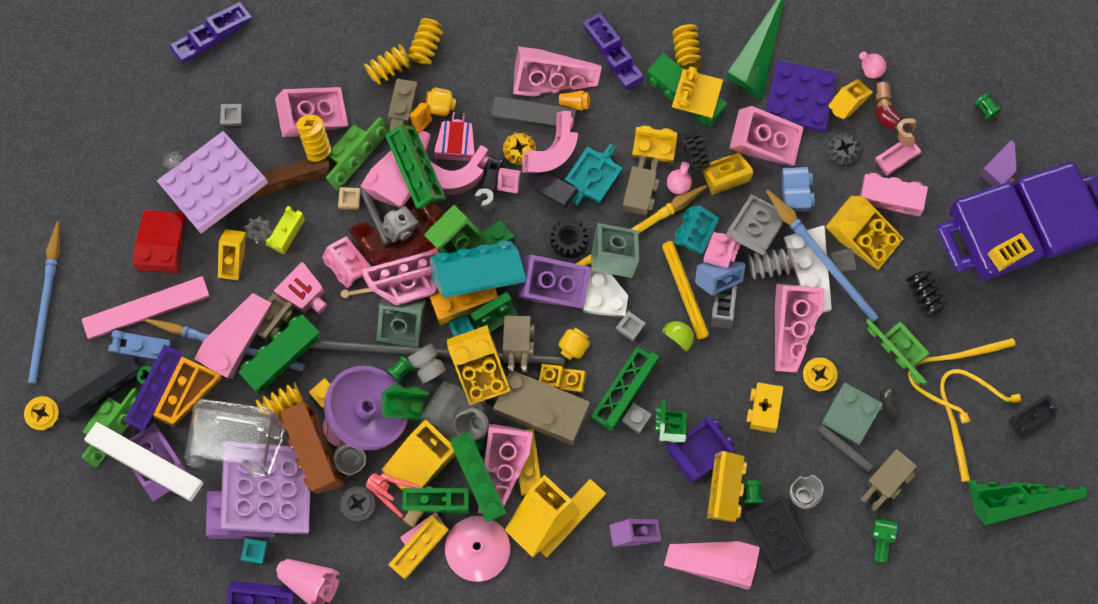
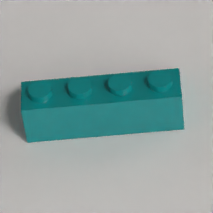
[430,241,526,298]

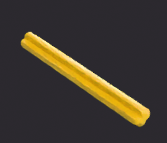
[662,241,709,339]

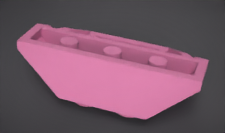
[361,249,439,305]

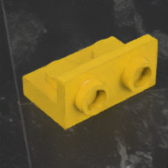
[632,126,677,163]

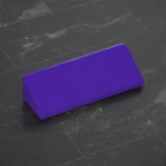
[227,581,295,604]

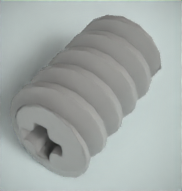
[749,248,795,279]

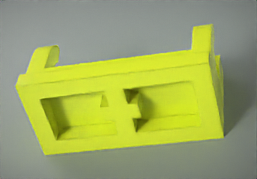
[266,206,305,255]

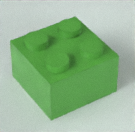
[424,205,487,253]

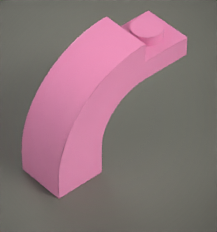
[522,111,578,173]
[425,145,489,195]

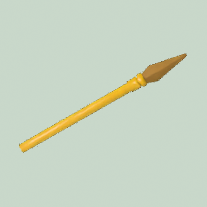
[576,185,707,266]

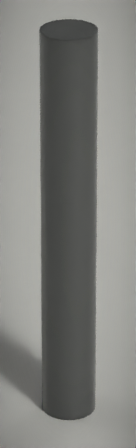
[360,190,392,246]
[818,425,873,472]

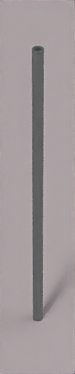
[310,340,565,366]

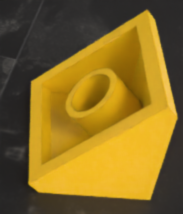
[701,152,753,196]

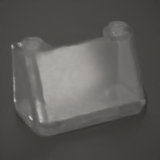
[184,399,285,477]

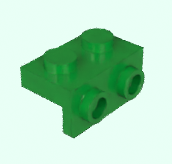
[655,400,686,443]

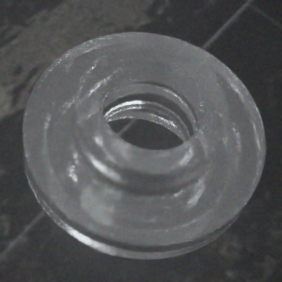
[163,151,184,169]

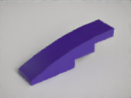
[170,2,251,64]
[583,13,644,90]

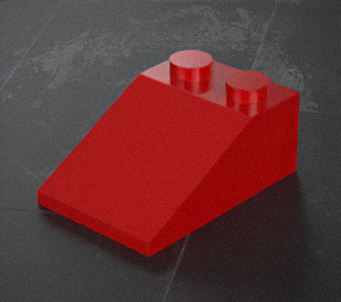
[133,210,186,274]

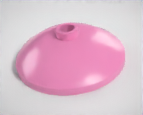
[445,516,510,582]

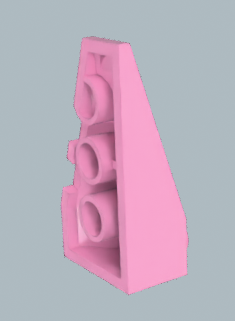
[361,131,431,208]
[775,284,825,372]
[478,424,532,513]
[664,541,760,590]

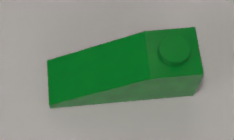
[402,488,470,514]

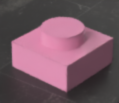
[497,168,521,193]

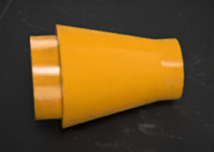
[559,90,590,111]

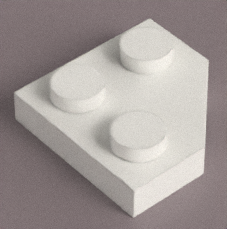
[583,270,628,318]

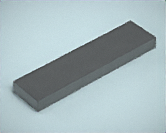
[491,96,576,131]

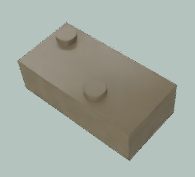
[493,371,590,446]

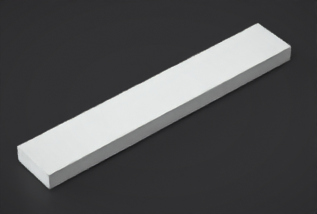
[84,422,203,502]

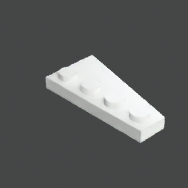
[783,225,832,314]

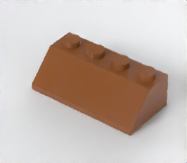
[280,401,346,494]

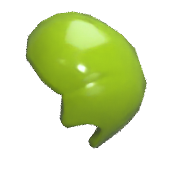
[662,321,694,352]

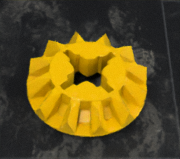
[503,132,536,165]
[803,358,837,392]
[24,396,59,431]

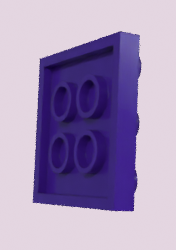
[766,60,838,133]

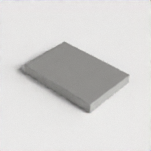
[726,194,784,255]

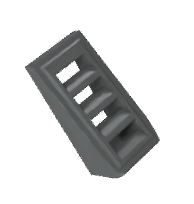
[711,285,737,329]

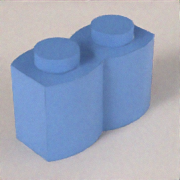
[781,167,815,212]

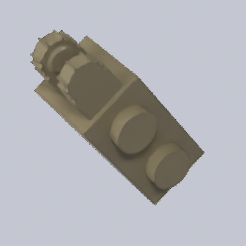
[388,78,419,131]
[622,155,660,217]
[503,316,535,372]
[861,449,917,511]

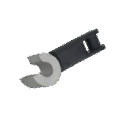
[475,155,504,213]

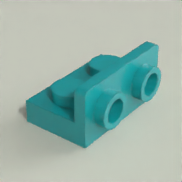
[674,205,719,255]

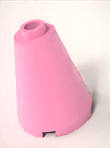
[276,559,340,604]

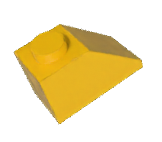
[828,79,873,120]
[218,229,246,281]

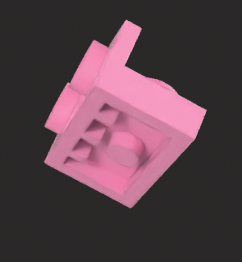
[703,232,740,269]
[322,236,371,288]

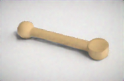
[341,288,373,299]

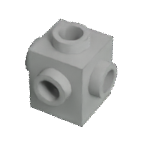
[381,206,418,243]

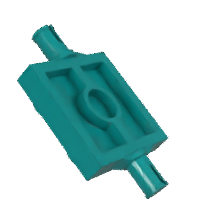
[565,144,623,206]

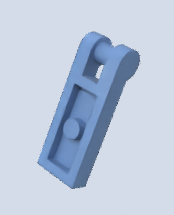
[108,330,172,361]

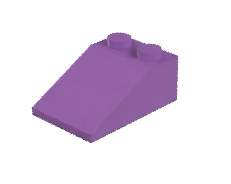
[516,255,591,309]
[129,423,186,501]
[206,491,276,539]

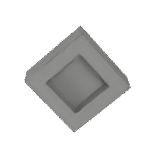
[220,104,243,127]
[616,311,646,341]
[622,403,652,434]

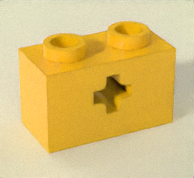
[747,383,783,433]

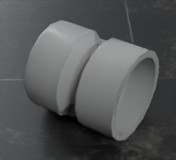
[408,343,447,383]

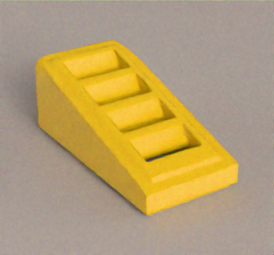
[988,233,1034,272]

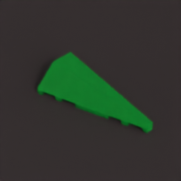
[727,0,784,101]
[969,480,1087,525]

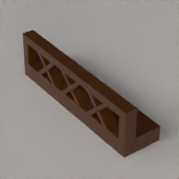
[252,157,331,199]

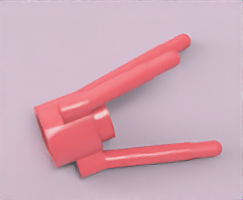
[366,473,422,518]

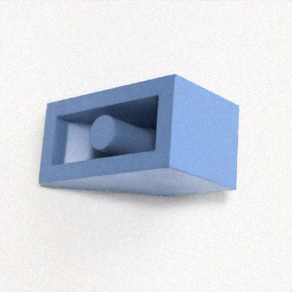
[695,261,746,295]

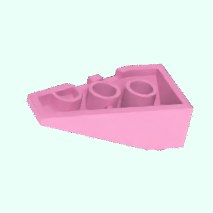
[513,46,602,97]
[194,293,272,379]

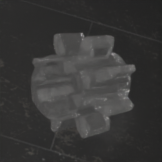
[244,216,272,243]

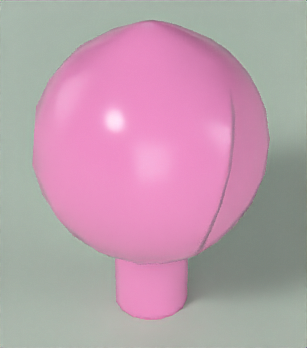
[859,52,887,79]
[667,162,692,195]

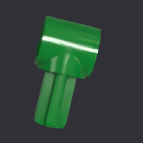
[872,519,897,563]

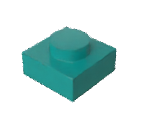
[241,538,268,565]

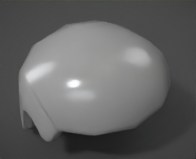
[454,408,489,441]
[333,443,366,475]
[789,475,824,509]

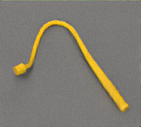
[908,338,1015,424]
[940,369,1021,482]

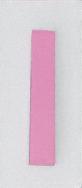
[82,276,210,340]

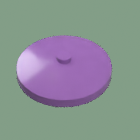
[324,366,408,450]

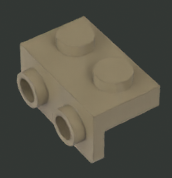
[256,293,294,342]

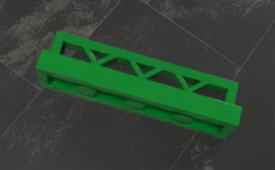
[385,125,446,209]
[591,347,659,432]

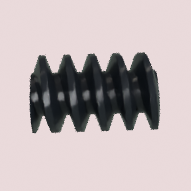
[906,271,947,318]

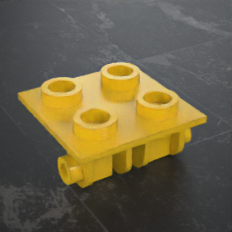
[672,67,723,118]

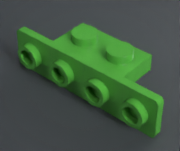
[326,117,390,190]
[866,319,930,386]
[82,388,139,468]

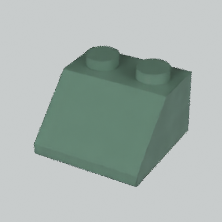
[591,223,639,278]
[376,297,426,347]
[821,382,883,445]

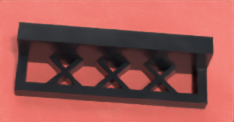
[58,356,140,423]

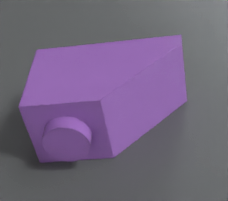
[980,140,1017,187]
[610,519,661,547]

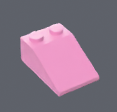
[275,87,348,137]
[729,106,804,166]

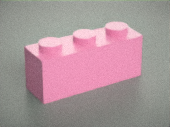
[860,173,928,217]

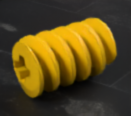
[407,18,443,65]
[672,24,702,70]
[364,44,410,85]
[296,115,331,162]
[255,382,303,423]

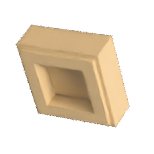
[338,187,361,210]

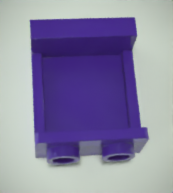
[666,416,735,484]

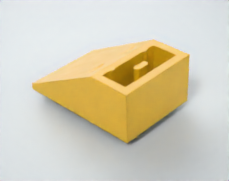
[826,196,904,270]
[447,325,510,405]
[382,420,456,491]
[505,475,580,557]

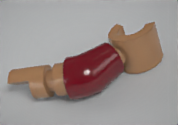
[875,82,917,146]

